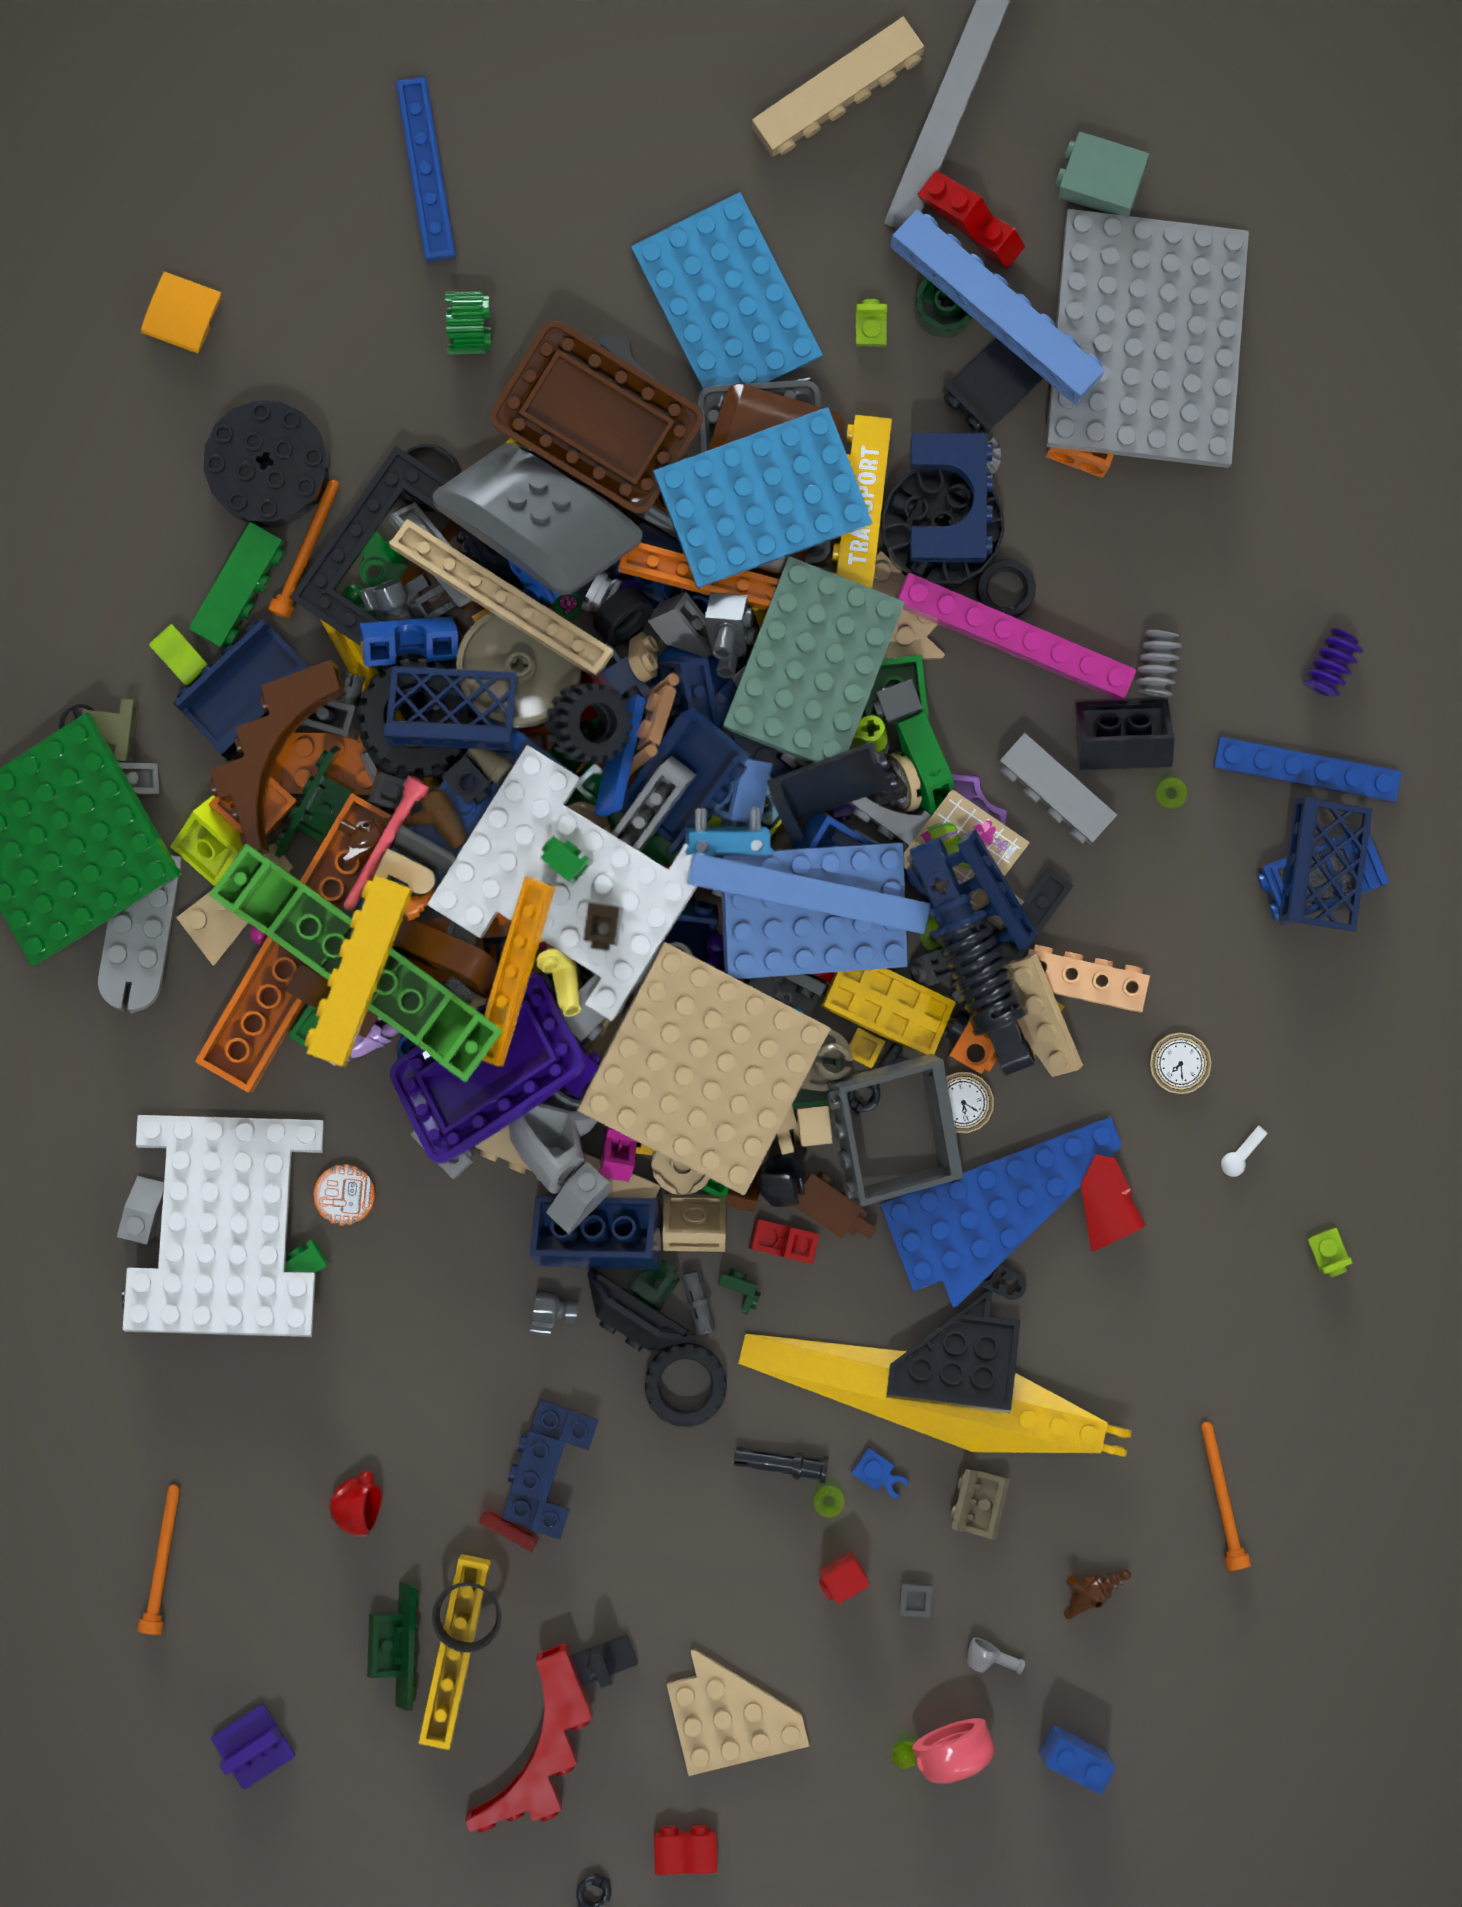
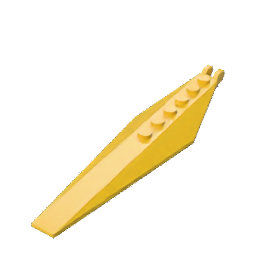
[738,1333,1132,1457]

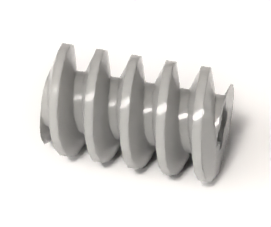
[1135,630,1182,697]

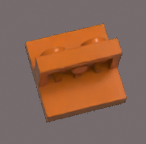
[209,776,297,835]

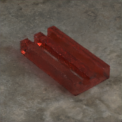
[478,1509,539,1553]

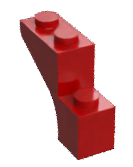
[917,170,1026,270]

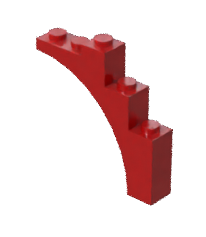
[465,1643,593,1833]

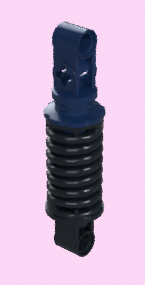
[910,837,1036,1076]

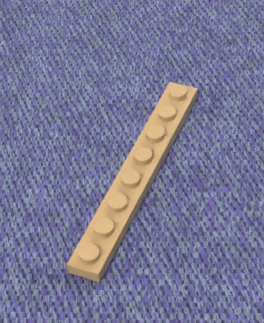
[389,519,614,678]

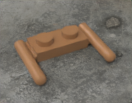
[630,673,680,774]

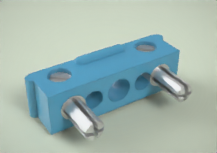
[682,807,773,856]

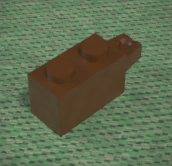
[794,1171,877,1239]

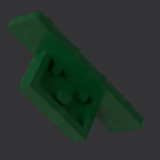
[275,746,355,858]
[367,1582,419,1711]

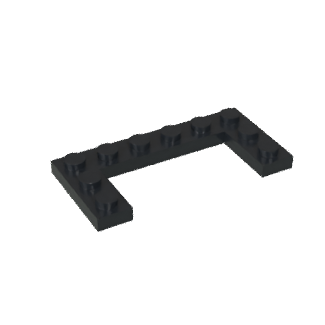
[290,446,457,646]

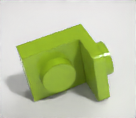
[856,299,887,347]
[1306,1227,1353,1277]

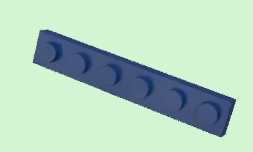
[1213,737,1402,802]

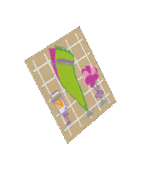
[903,789,1030,911]

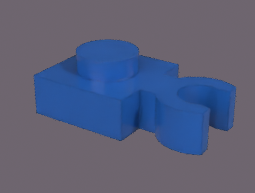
[851,1447,909,1499]

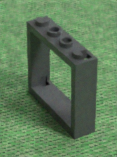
[827,1054,964,1207]

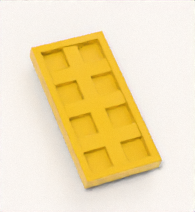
[820,968,956,1056]

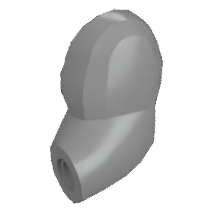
[509,1087,597,1194]

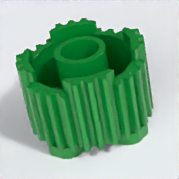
[445,291,491,355]

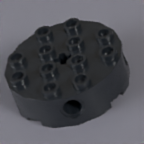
[203,400,330,527]
[880,470,1005,588]

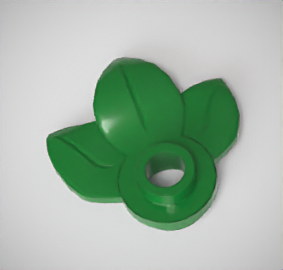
[358,531,409,587]

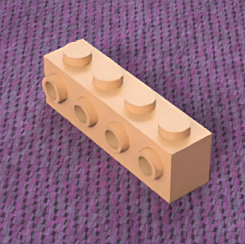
[1025,945,1150,1013]

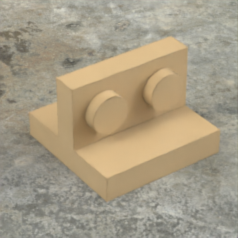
[663,1194,726,1252]

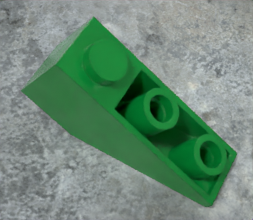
[896,711,956,815]

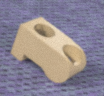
[374,848,437,894]

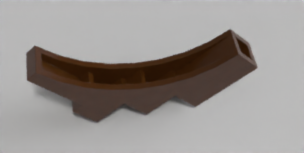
[209,660,347,855]

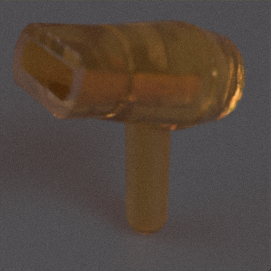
[391,790,469,850]

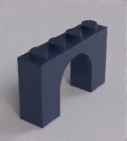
[910,433,993,562]

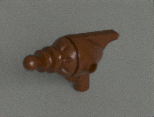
[338,816,406,864]
[1064,1570,1131,1619]

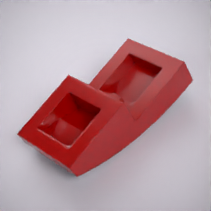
[748,1218,820,1264]

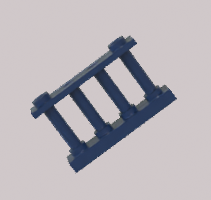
[906,829,1038,950]

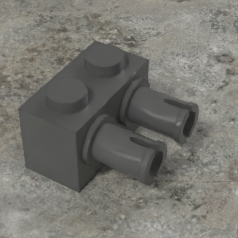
[705,593,757,678]
[301,673,366,741]

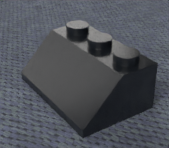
[1075,699,1175,770]

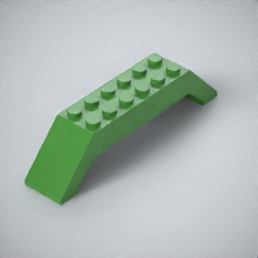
[209,844,503,1082]

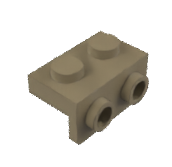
[951,1469,1010,1539]

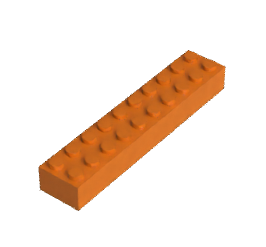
[195,793,406,1093]

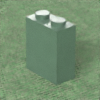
[1055,131,1150,218]

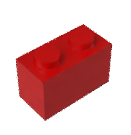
[818,1550,870,1605]

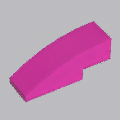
[599,1125,637,1182]

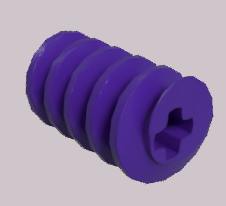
[1302,628,1364,697]

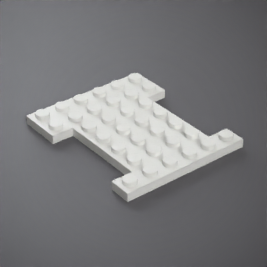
[427,745,704,1021]
[123,1115,324,1337]

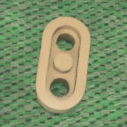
[628,632,659,683]

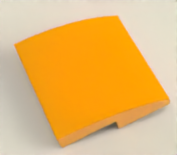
[141,271,221,354]

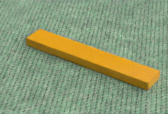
[482,876,556,1066]

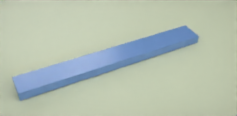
[686,853,931,934]

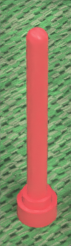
[344,775,430,912]

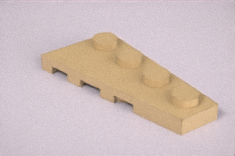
[176,843,294,967]
[1003,954,1083,1077]

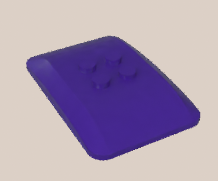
[390,973,585,1164]

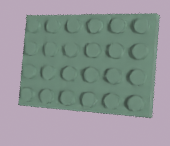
[722,556,905,764]

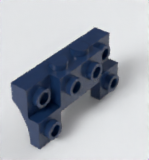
[502,1399,599,1540]

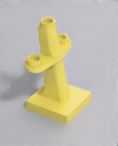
[536,939,583,1017]

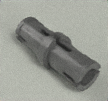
[681,1270,716,1336]

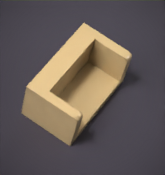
[793,1106,832,1146]

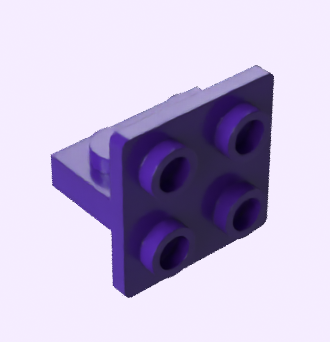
[211,1704,295,1789]

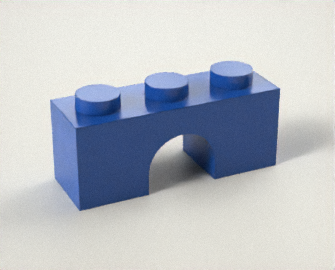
[359,617,458,666]

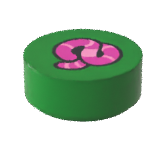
[552,592,583,621]

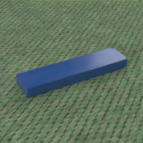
[594,694,646,817]

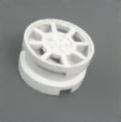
[581,572,622,613]

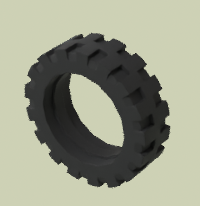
[645,1343,727,1427]

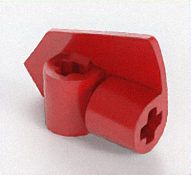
[1080,1154,1146,1251]

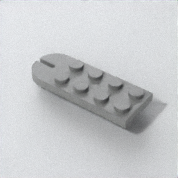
[98,855,183,1014]

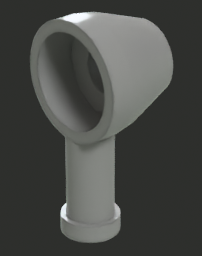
[967,1638,1025,1675]

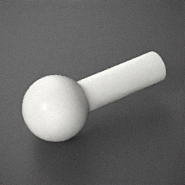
[1221,1125,1268,1177]

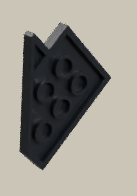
[886,1291,1020,1414]

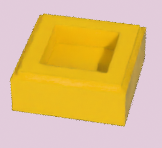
[849,1027,886,1069]

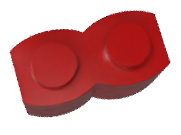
[654,1825,717,1875]

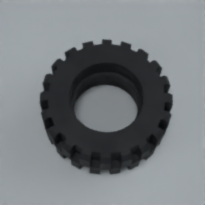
[357,658,476,781]

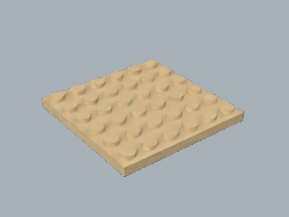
[576,941,831,1196]

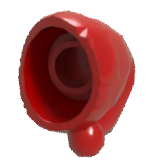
[329,1471,382,1537]

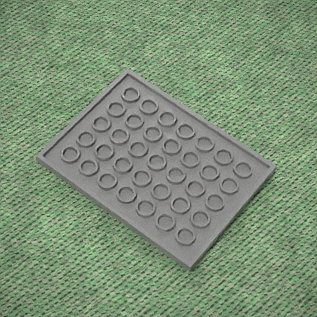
[1046,209,1249,468]

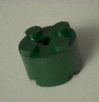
[914,277,973,338]

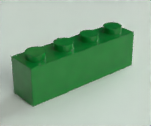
[188,522,286,650]

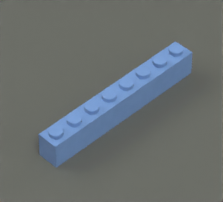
[890,210,1105,406]

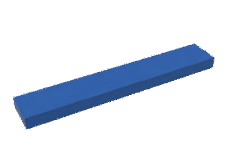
[396,76,456,263]

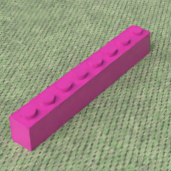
[896,573,1136,701]

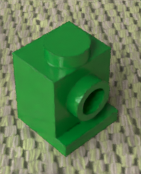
[540,836,594,885]
[285,1238,330,1274]

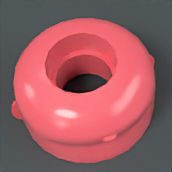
[912,1718,995,1784]

